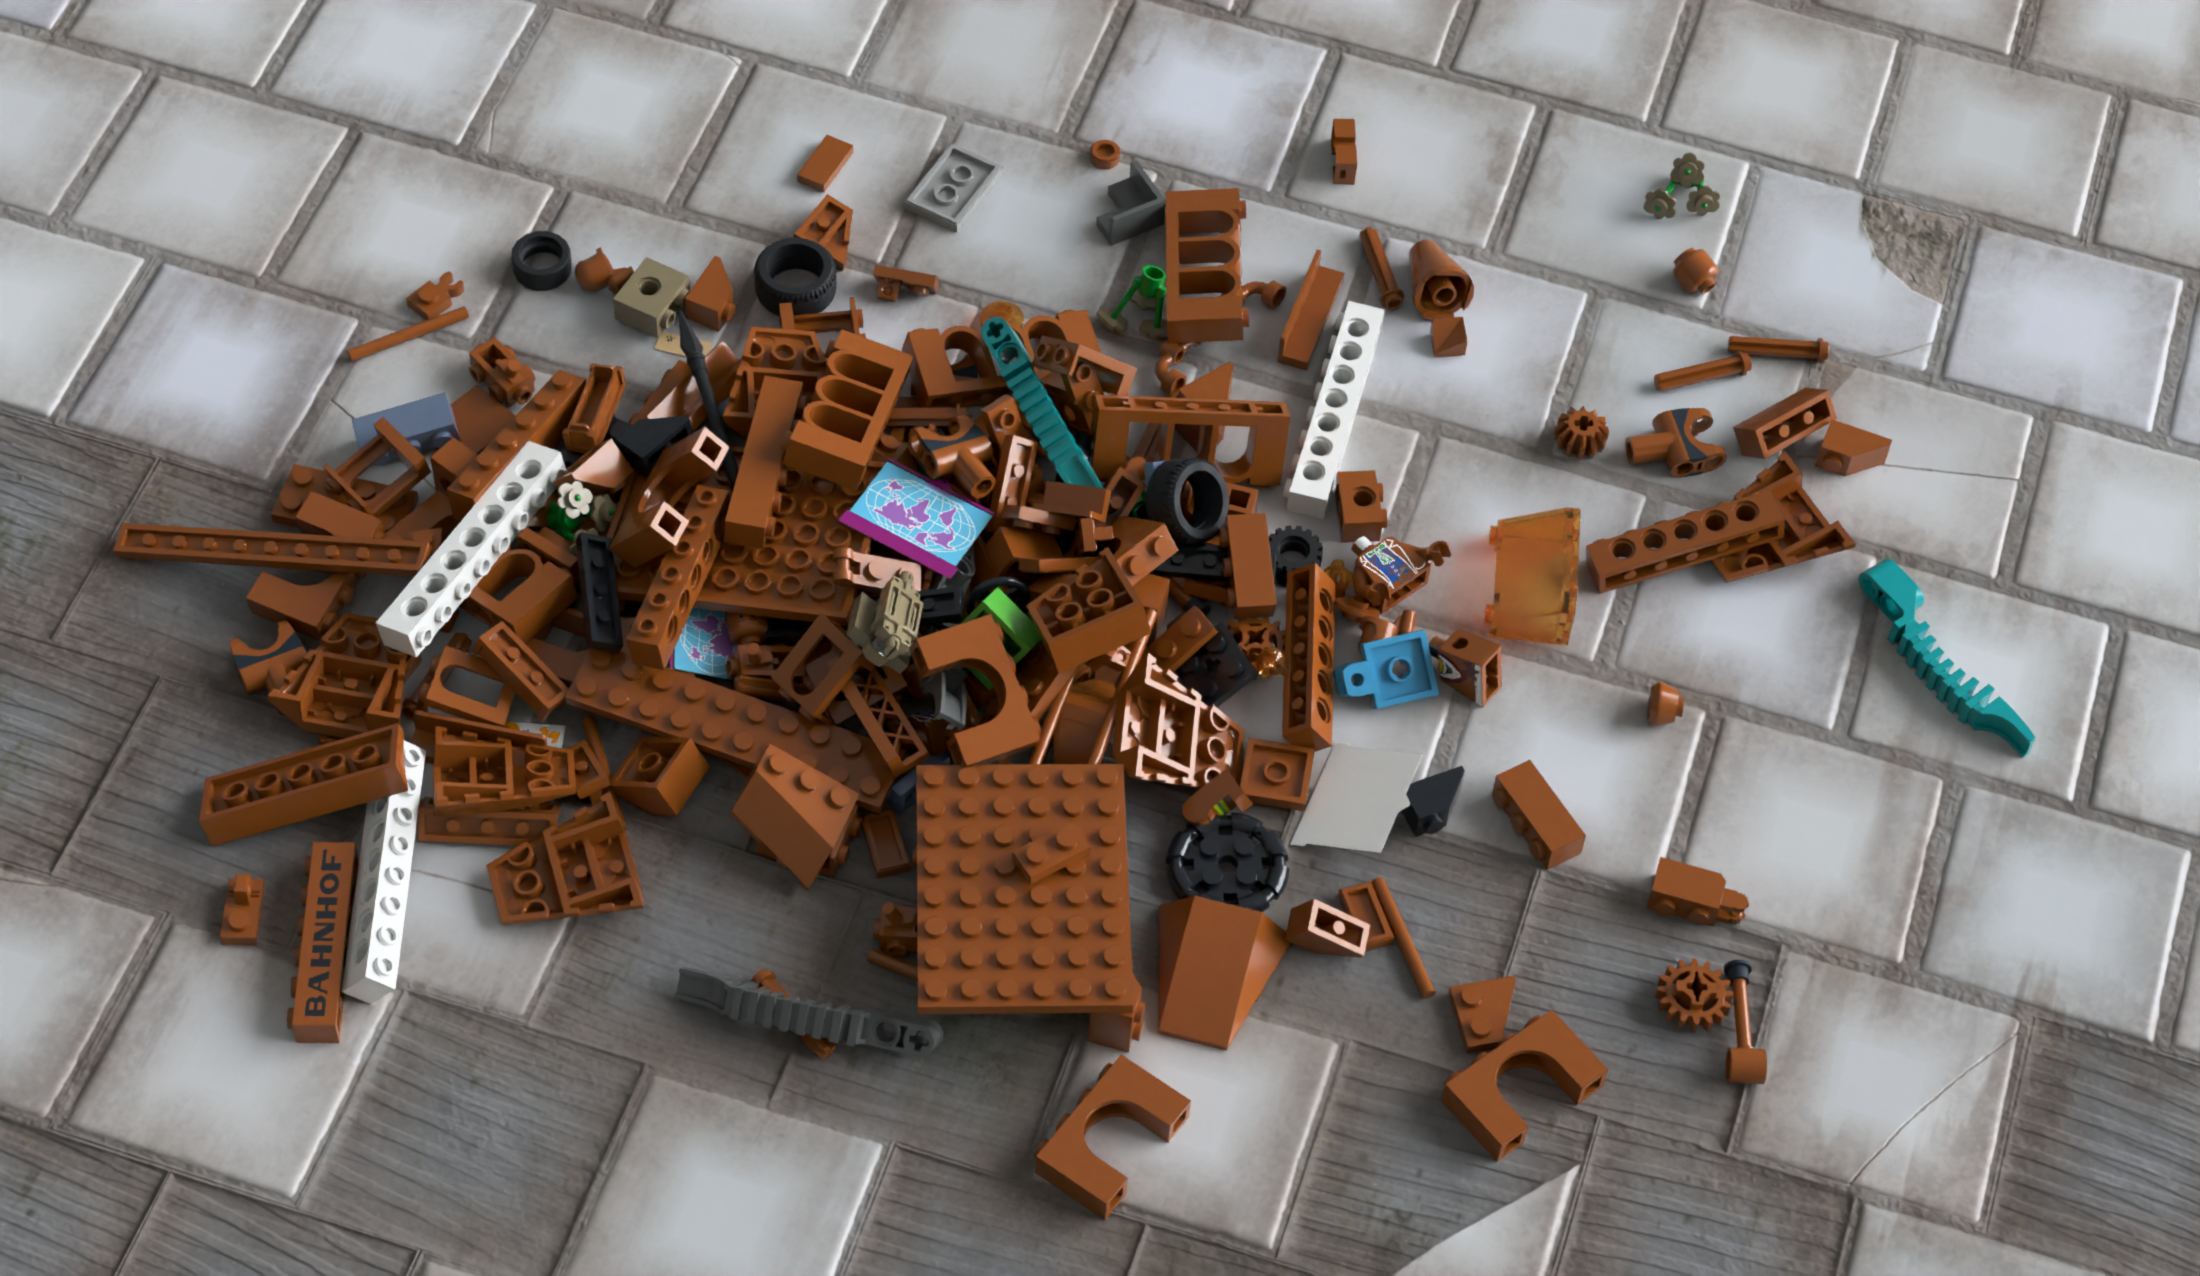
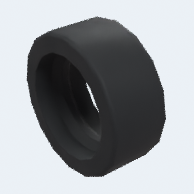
[511,231,572,291]

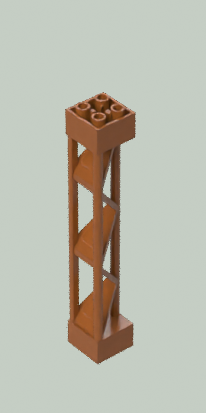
[1028,574,1170,764]

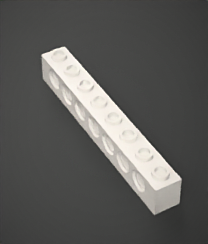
[1283,301,1385,520]
[376,441,566,657]
[341,741,426,1004]

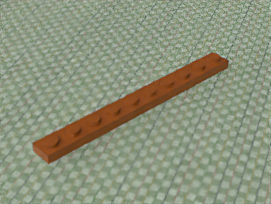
[113,523,433,577]

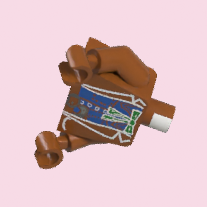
[1351,536,1451,614]

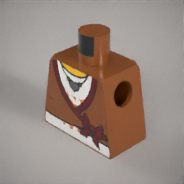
[1429,629,1502,708]

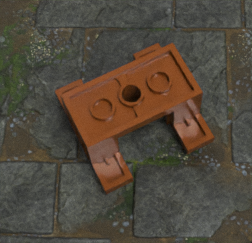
[973,357,1104,495]

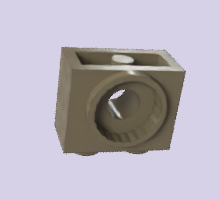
[613,257,690,338]

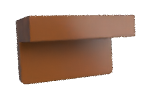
[1032,481,1111,523]
[518,527,580,584]

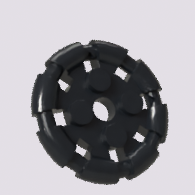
[1166,812,1290,912]

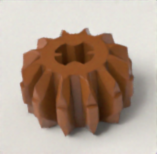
[1554,405,1609,460]

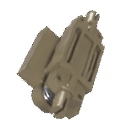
[846,571,923,674]

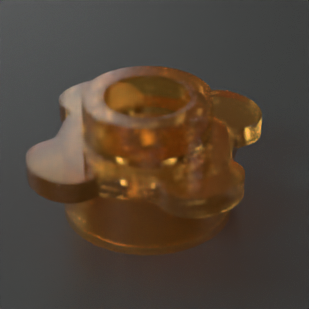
[1324,559,1355,598]
[1250,647,1287,680]

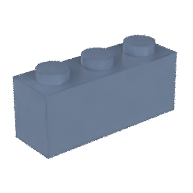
[352,392,460,466]

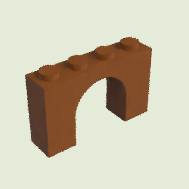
[609,427,729,569]
[246,491,386,642]
[1028,516,1179,602]
[909,614,1041,768]
[1441,1009,1608,1162]
[1034,1054,1191,1220]

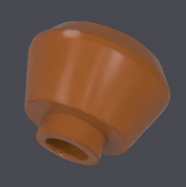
[1647,681,1684,726]

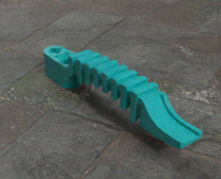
[981,317,1112,505]
[1858,558,2036,758]

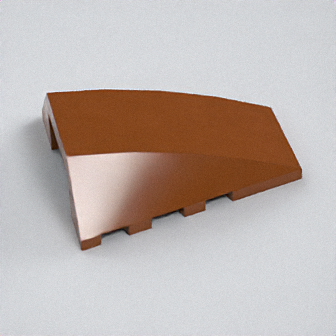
[722,326,827,442]
[1710,451,1856,583]
[267,613,407,738]
[1111,653,1245,788]
[433,726,576,816]
[486,791,644,926]
[1158,896,1292,1051]

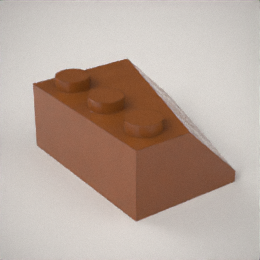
[1026,547,1152,674]
[730,744,859,891]

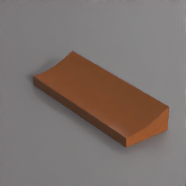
[199,723,408,846]

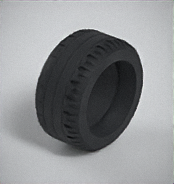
[754,238,837,316]
[1146,458,1229,544]

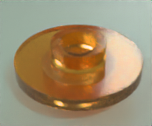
[980,301,1024,329]

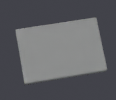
[904,143,1003,233]

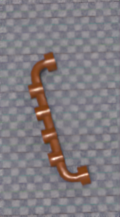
[1155,280,1286,396]

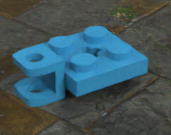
[1334,630,1439,709]

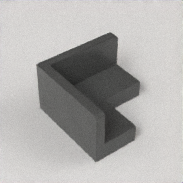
[1096,160,1166,246]

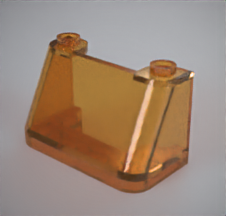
[1484,507,1581,645]

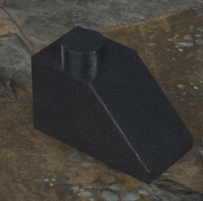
[616,416,693,478]
[1401,766,1465,837]

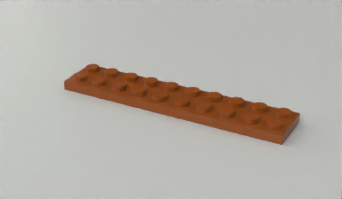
[565,648,906,813]

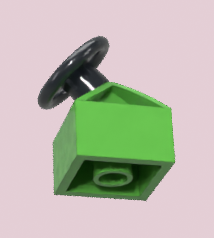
[961,576,1041,690]

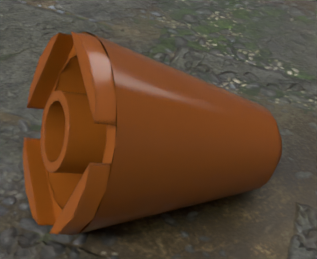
[1409,240,1474,320]

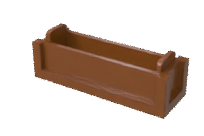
[562,363,626,453]
[472,621,569,722]

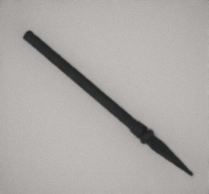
[678,311,739,492]

